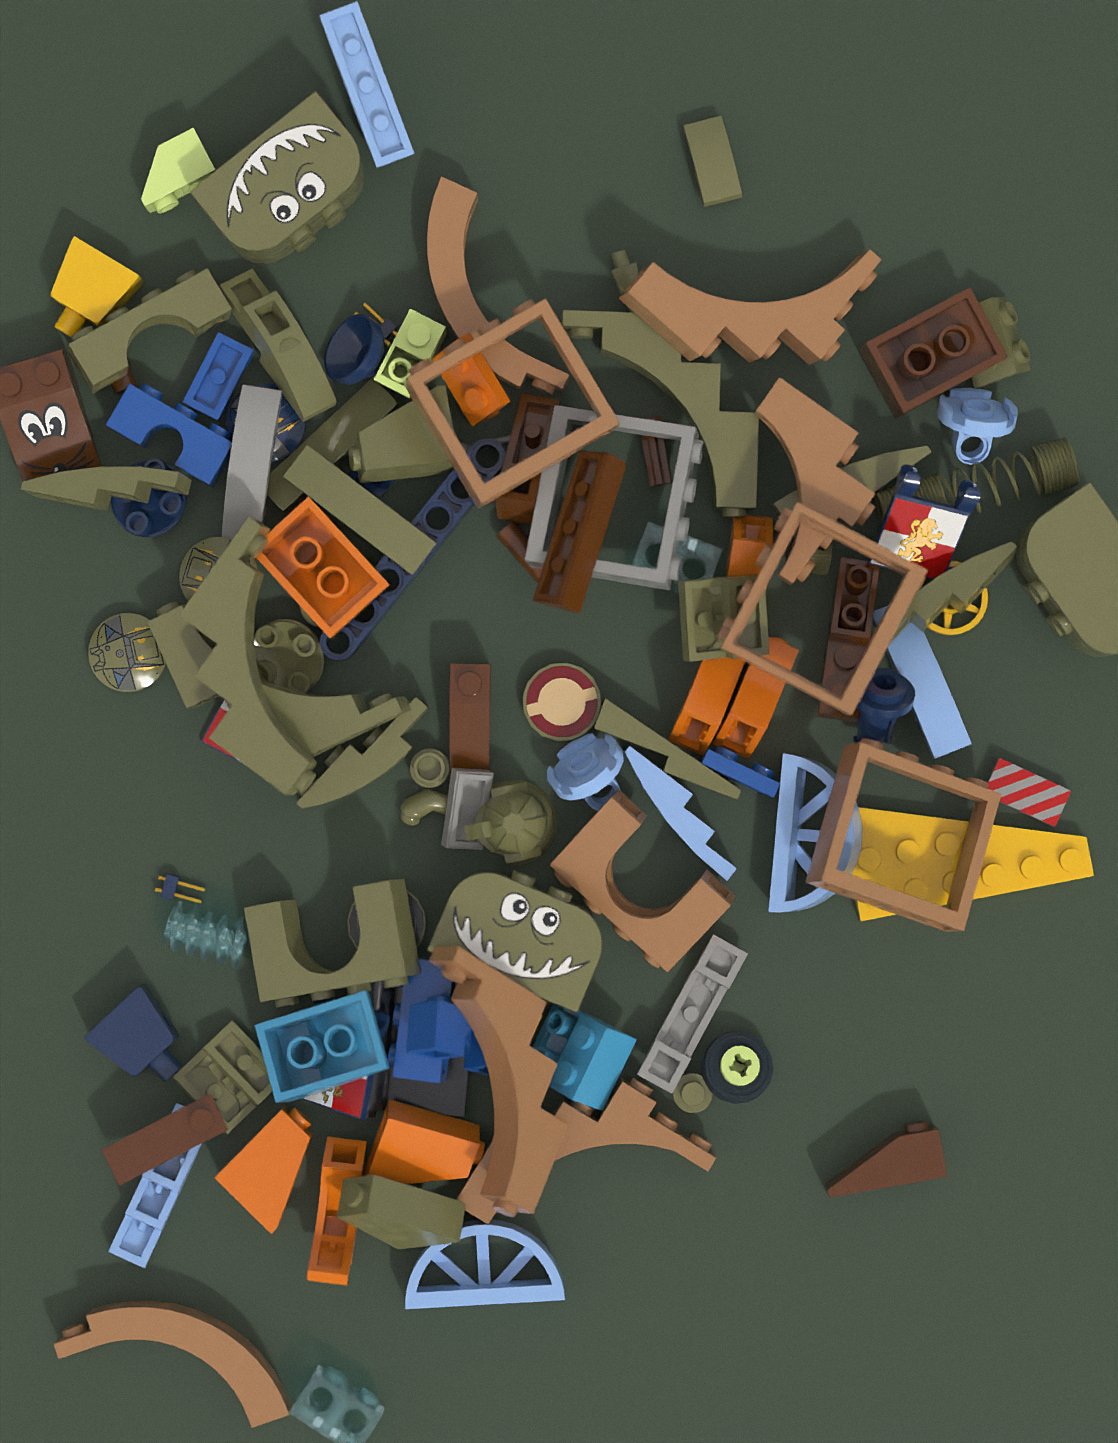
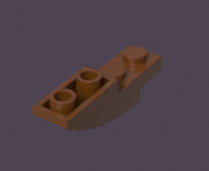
[817,557,880,723]

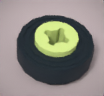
[701,1032,773,1104]

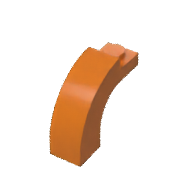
[307,1136,367,1285]

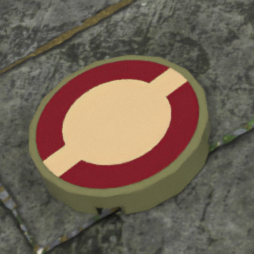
[523,663,601,741]

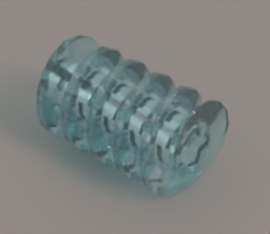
[161,901,249,970]

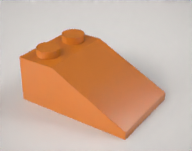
[256,496,389,639]

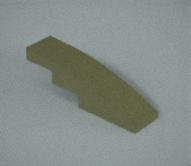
[283,445,437,575]
[771,446,932,517]
[21,467,192,511]
[874,541,1017,646]

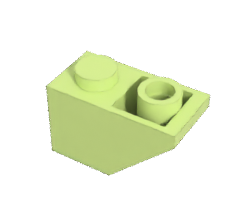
[141,128,216,214]
[374,309,447,399]

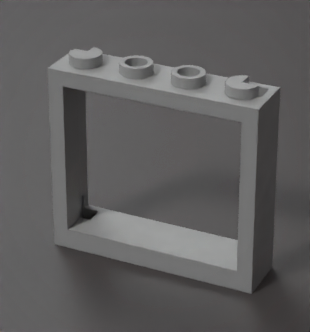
[525,405,704,590]

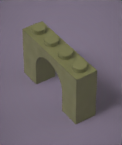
[244,879,421,1007]

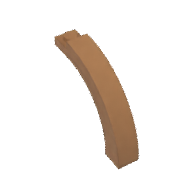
[427,176,569,395]
[53,1300,293,1428]

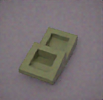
[683,116,742,207]

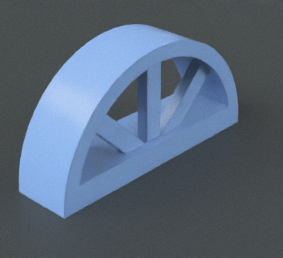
[319,1,414,168]
[768,753,862,912]
[405,1219,565,1309]

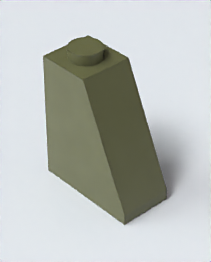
[349,385,454,483]
[337,1175,466,1250]

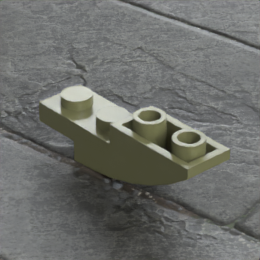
[219,269,337,422]
[296,697,429,808]

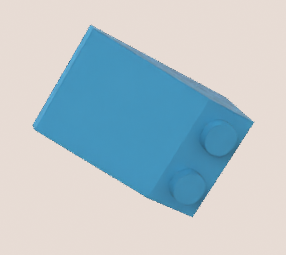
[255,990,389,1103]

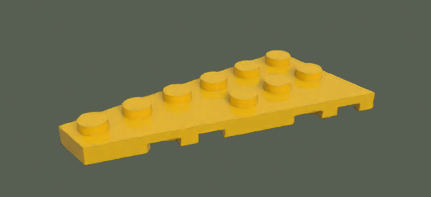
[851,807,1094,921]

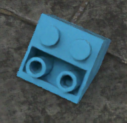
[532,1003,637,1111]

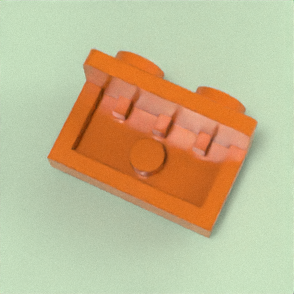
[432,333,511,427]

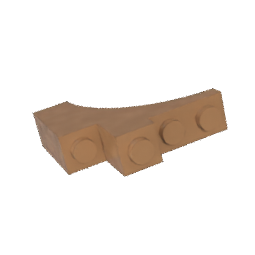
[754,377,876,585]

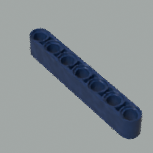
[320,438,505,661]

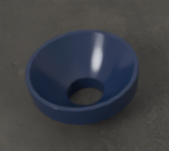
[324,314,386,385]

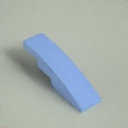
[873,606,972,759]
[624,746,737,881]
[108,1103,202,1269]

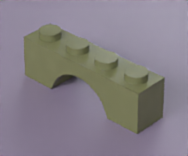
[68,268,232,394]

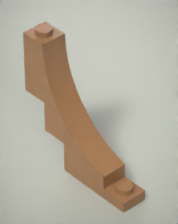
[429,946,569,1217]

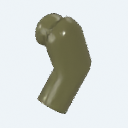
[400,789,448,826]

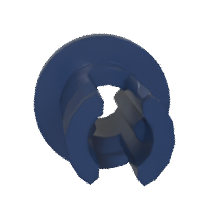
[853,668,915,744]

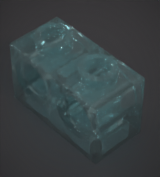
[632,521,723,594]
[289,1365,384,1443]

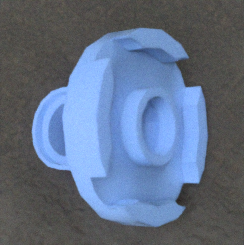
[937,388,1018,465]
[547,733,624,811]

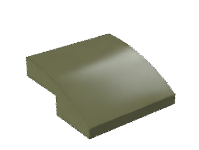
[678,574,769,662]
[172,1020,272,1135]

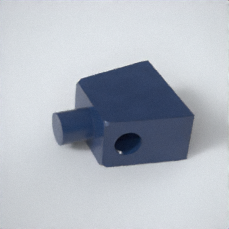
[83,983,182,1082]

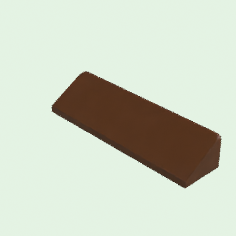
[532,450,626,613]

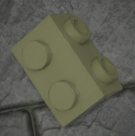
[971,296,1030,389]

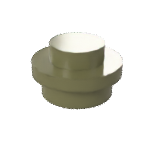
[410,748,450,788]
[673,1073,713,1113]

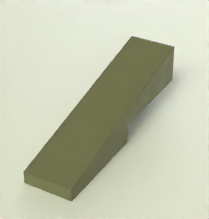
[594,698,741,800]

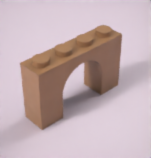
[550,789,736,972]

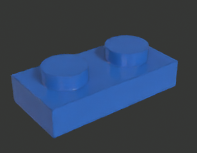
[182,332,255,422]
[700,746,780,798]

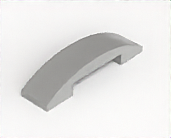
[222,384,283,539]
[637,934,748,1094]

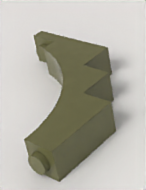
[561,310,759,518]
[179,517,318,795]
[147,601,411,758]

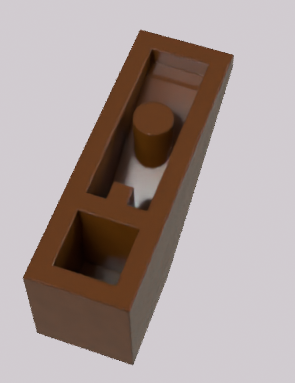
[495,393,561,525]
[449,664,491,778]
[102,1094,228,1186]
[824,1120,947,1198]

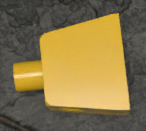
[50,236,144,337]

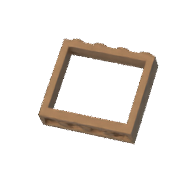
[404,298,620,509]
[717,502,928,716]
[806,739,1001,932]

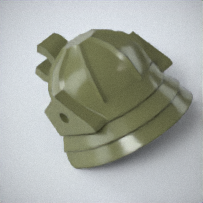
[464,779,558,867]

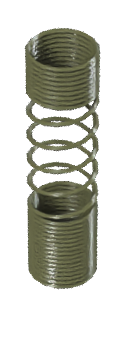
[875,437,1080,524]

